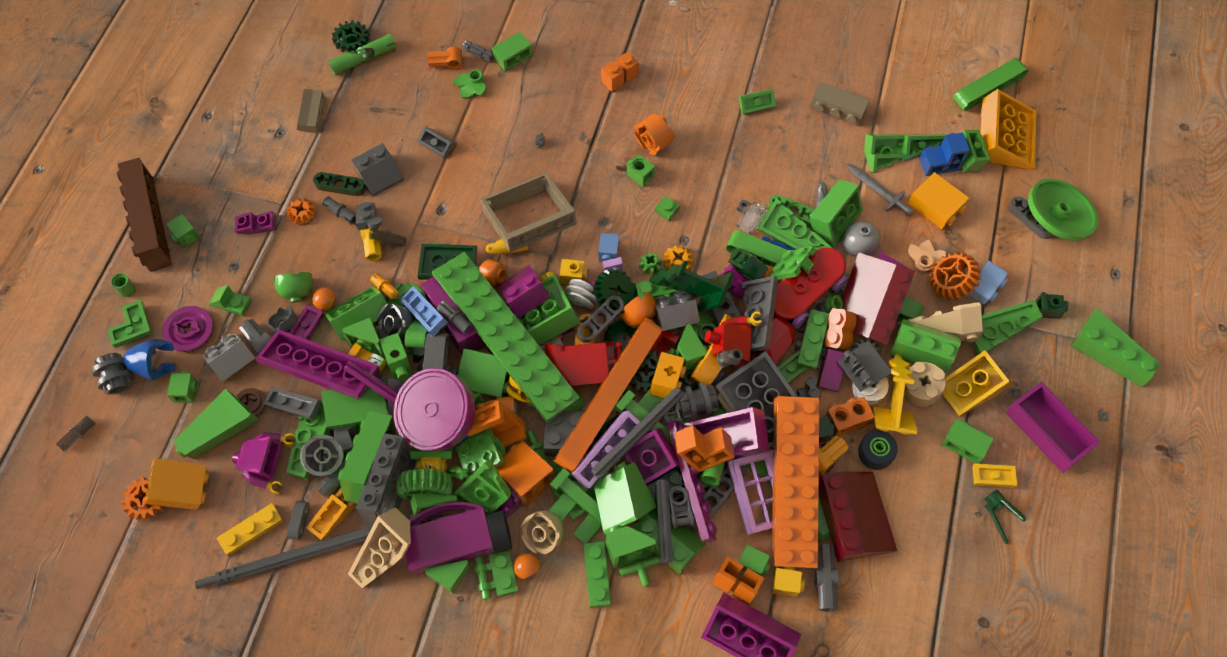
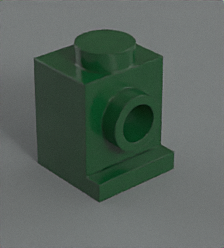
[1035,292,1069,319]

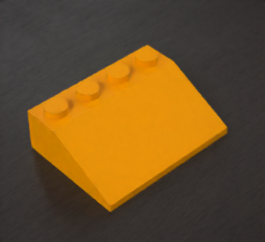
[981,89,1037,170]

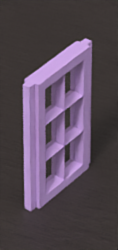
[727,450,773,535]

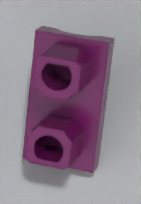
[719,264,750,300]

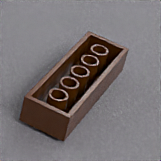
[117,157,172,272]

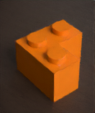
[675,425,735,472]

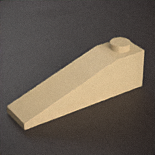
[898,302,983,342]
[348,507,411,588]

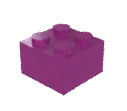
[624,428,679,484]

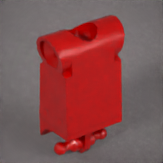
[544,341,623,386]

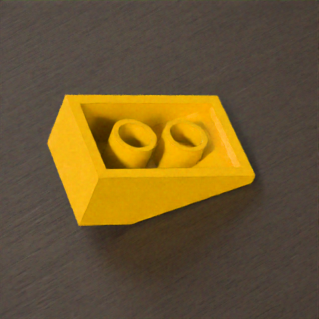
[943,350,1012,417]

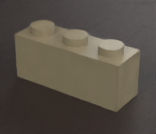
[810,82,869,126]

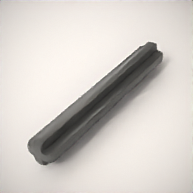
[656,480,673,564]

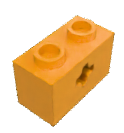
[650,352,686,398]

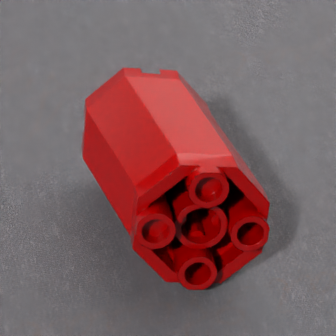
[750,314,795,365]

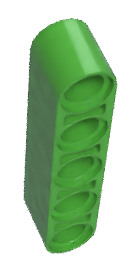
[952,58,1029,111]

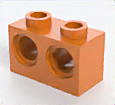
[825,396,875,437]

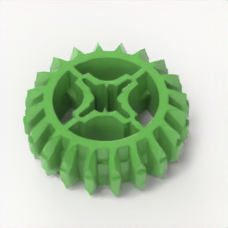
[396,468,453,501]

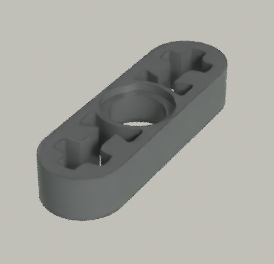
[1008,196,1053,239]

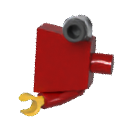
[705,312,762,367]

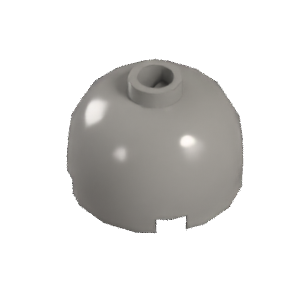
[842,221,880,256]
[300,435,343,477]

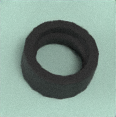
[487,511,512,553]

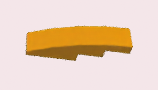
[306,488,357,541]

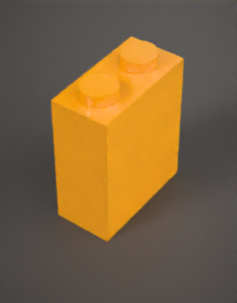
[908,172,969,230]
[145,458,209,510]

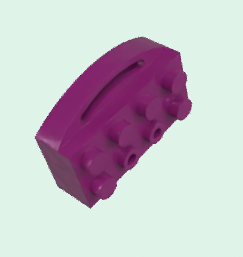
[405,502,495,576]

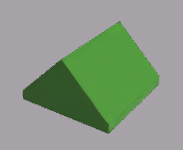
[342,318,386,359]

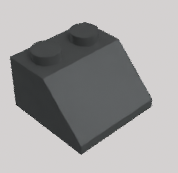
[351,143,404,197]

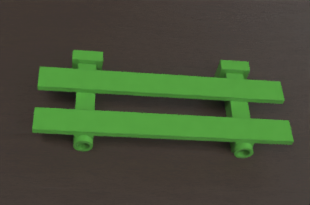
[548,388,687,543]

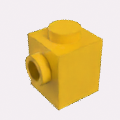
[559,259,588,285]
[772,567,805,598]

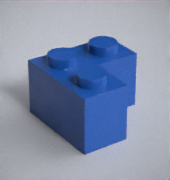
[919,132,970,176]

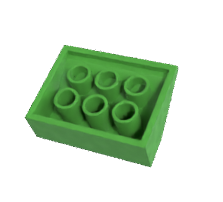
[505,274,581,346]

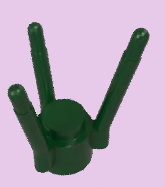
[984,489,1026,544]

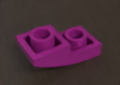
[235,211,276,234]

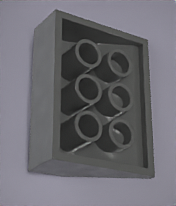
[716,351,797,448]

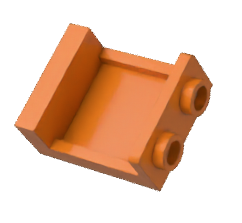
[467,401,526,448]

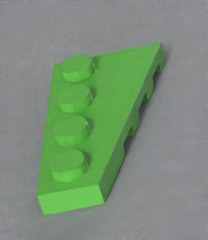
[972,300,1042,355]
[287,400,330,480]

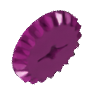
[162,306,214,353]

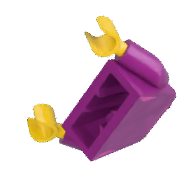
[232,432,295,495]

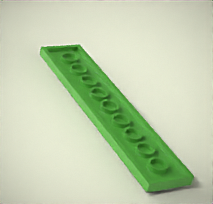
[432,252,580,422]

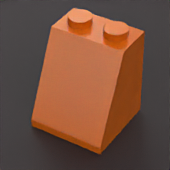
[496,441,555,508]

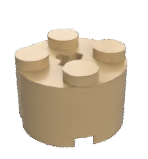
[904,362,946,407]

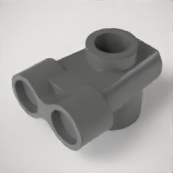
[796,376,820,398]

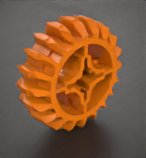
[929,251,982,302]

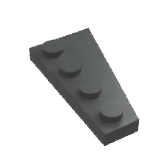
[742,276,779,352]

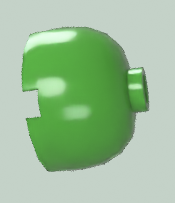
[274,272,313,303]

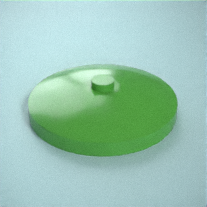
[1028,179,1098,241]

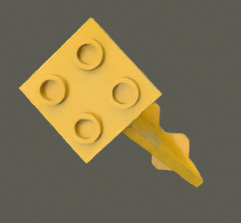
[872,354,917,435]

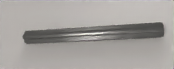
[591,388,684,479]

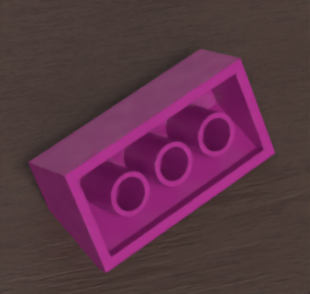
[701,592,801,657]

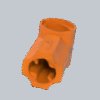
[428,47,462,70]

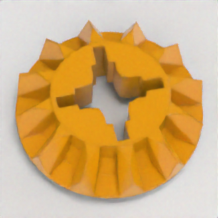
[664,245,693,270]

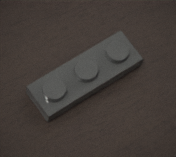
[263,387,322,421]

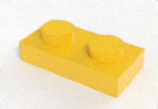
[972,464,1017,488]

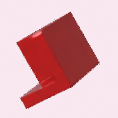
[651,330,679,357]

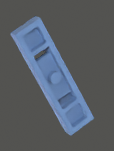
[400,286,448,336]

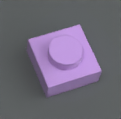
[603,257,623,272]

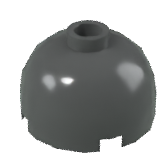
[376,304,414,341]

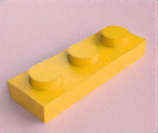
[217,503,284,556]

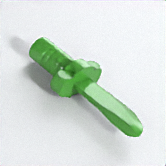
[526,430,551,466]

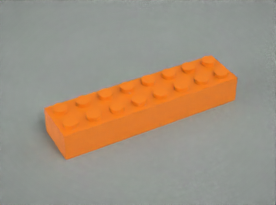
[772,396,819,568]

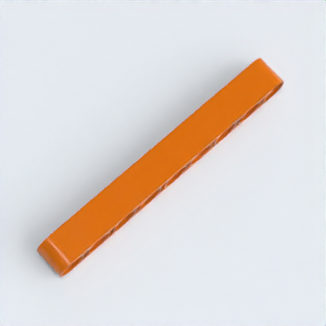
[554,317,663,473]

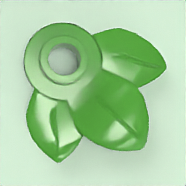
[452,70,486,98]

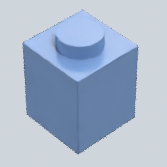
[598,233,619,262]

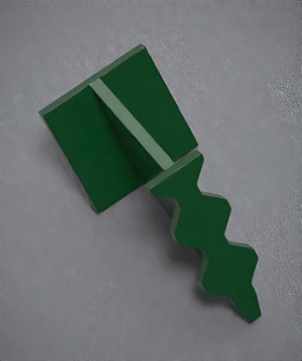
[649,261,734,313]

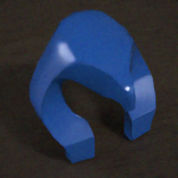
[124,339,176,381]

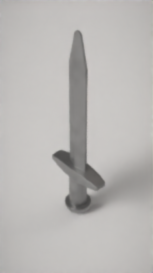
[846,164,914,217]

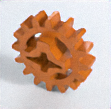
[120,476,164,521]

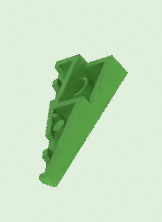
[864,134,948,172]

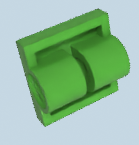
[455,428,505,476]

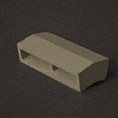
[297,88,325,133]

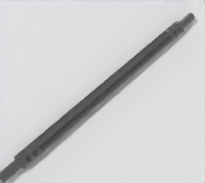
[195,512,444,589]

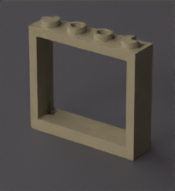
[481,172,577,252]

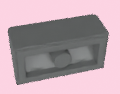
[417,126,457,158]

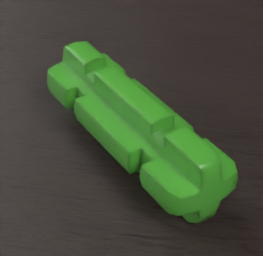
[447,466,469,480]

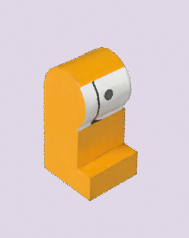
[348,343,387,373]

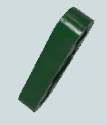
[313,172,366,196]

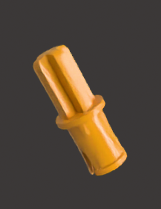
[370,273,399,300]

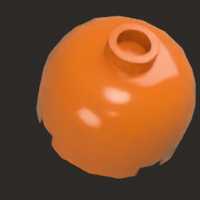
[619,292,657,328]

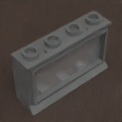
[356,433,416,530]

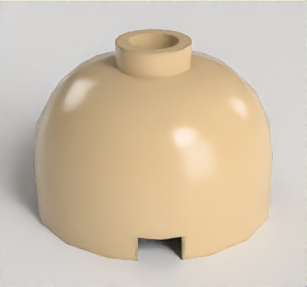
[521,510,564,554]

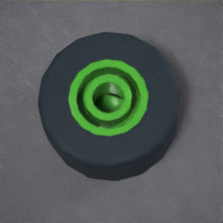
[858,430,898,470]

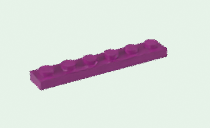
[667,420,717,543]

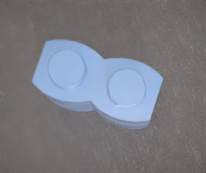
[969,260,1008,305]

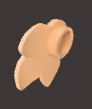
[908,240,946,272]

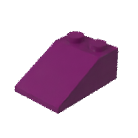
[498,265,551,318]

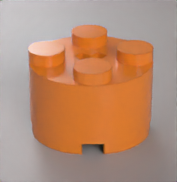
[634,113,676,155]

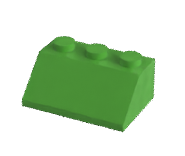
[810,179,863,248]
[324,285,387,341]
[890,318,961,373]
[632,507,706,575]
[606,525,656,569]

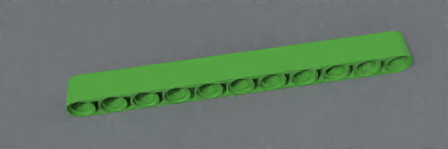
[726,230,924,322]

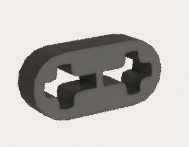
[287,500,310,540]

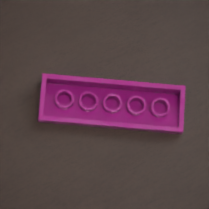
[256,329,382,400]

